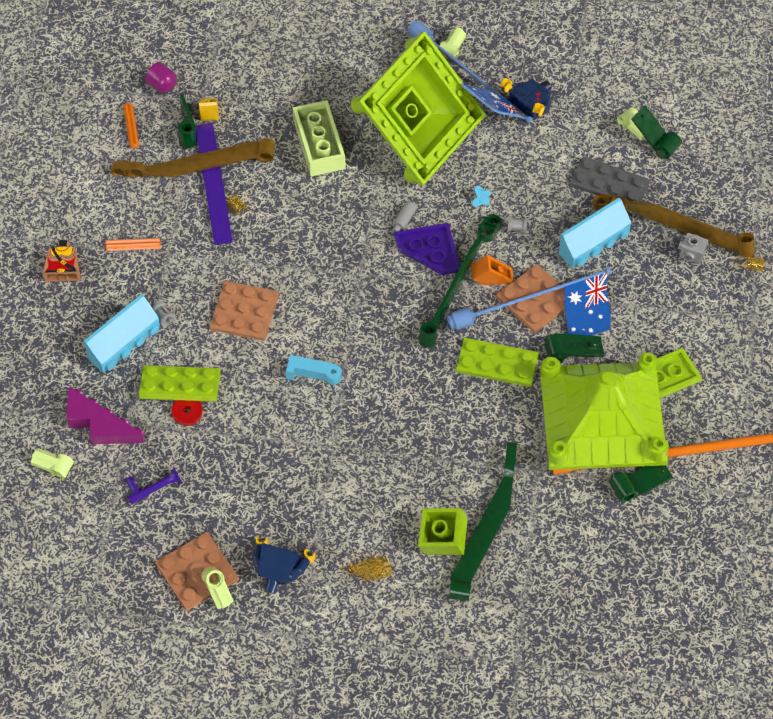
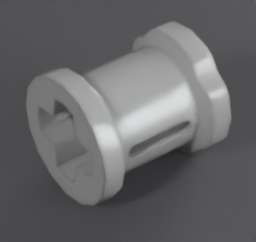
[507,216,528,234]
[152,301,175,326]

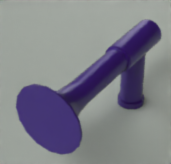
[125,466,183,505]

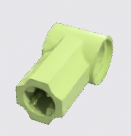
[438,27,466,60]
[617,107,646,141]
[31,448,74,480]
[202,566,233,609]

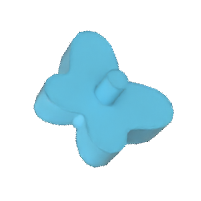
[472,186,491,207]

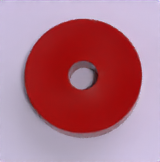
[171,400,203,426]

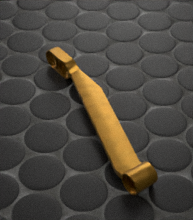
[111,138,275,178]
[593,194,755,257]

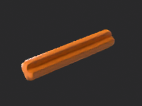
[123,103,139,148]
[105,238,161,251]

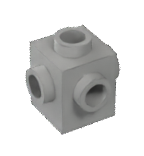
[678,233,709,264]

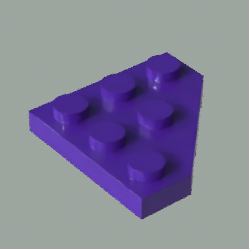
[394,223,460,275]

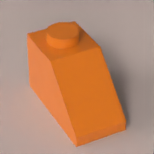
[471,255,514,285]

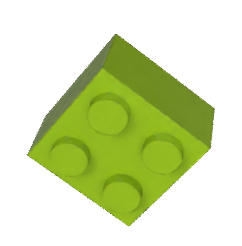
[418,508,468,555]

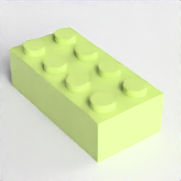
[293,100,346,176]

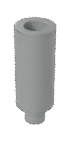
[392,201,417,233]

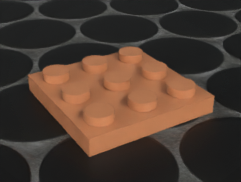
[496,264,565,334]
[210,281,279,341]
[155,532,239,611]

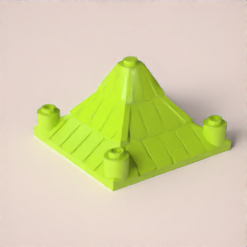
[351,31,486,186]
[540,353,669,470]

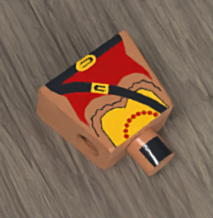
[43,240,81,282]

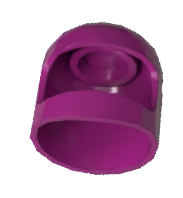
[145,62,177,93]

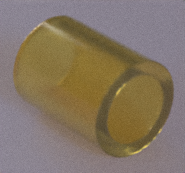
[227,195,247,215]
[746,256,765,272]

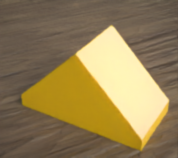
[199,98,219,121]

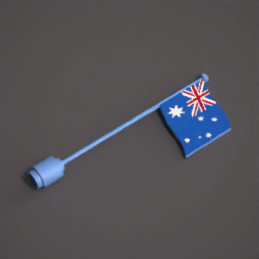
[407,20,533,123]
[446,267,611,336]

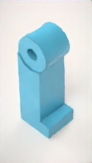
[286,355,342,385]

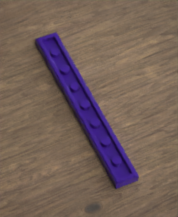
[196,123,233,245]

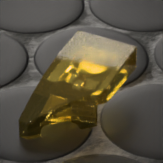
[348,556,393,582]

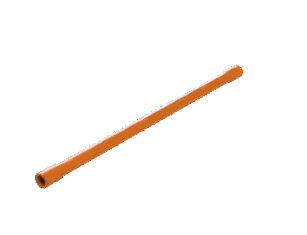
[553,433,773,475]

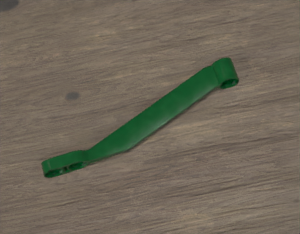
[419,214,502,348]
[449,442,517,601]

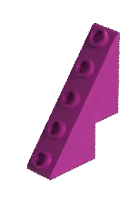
[67,387,145,444]

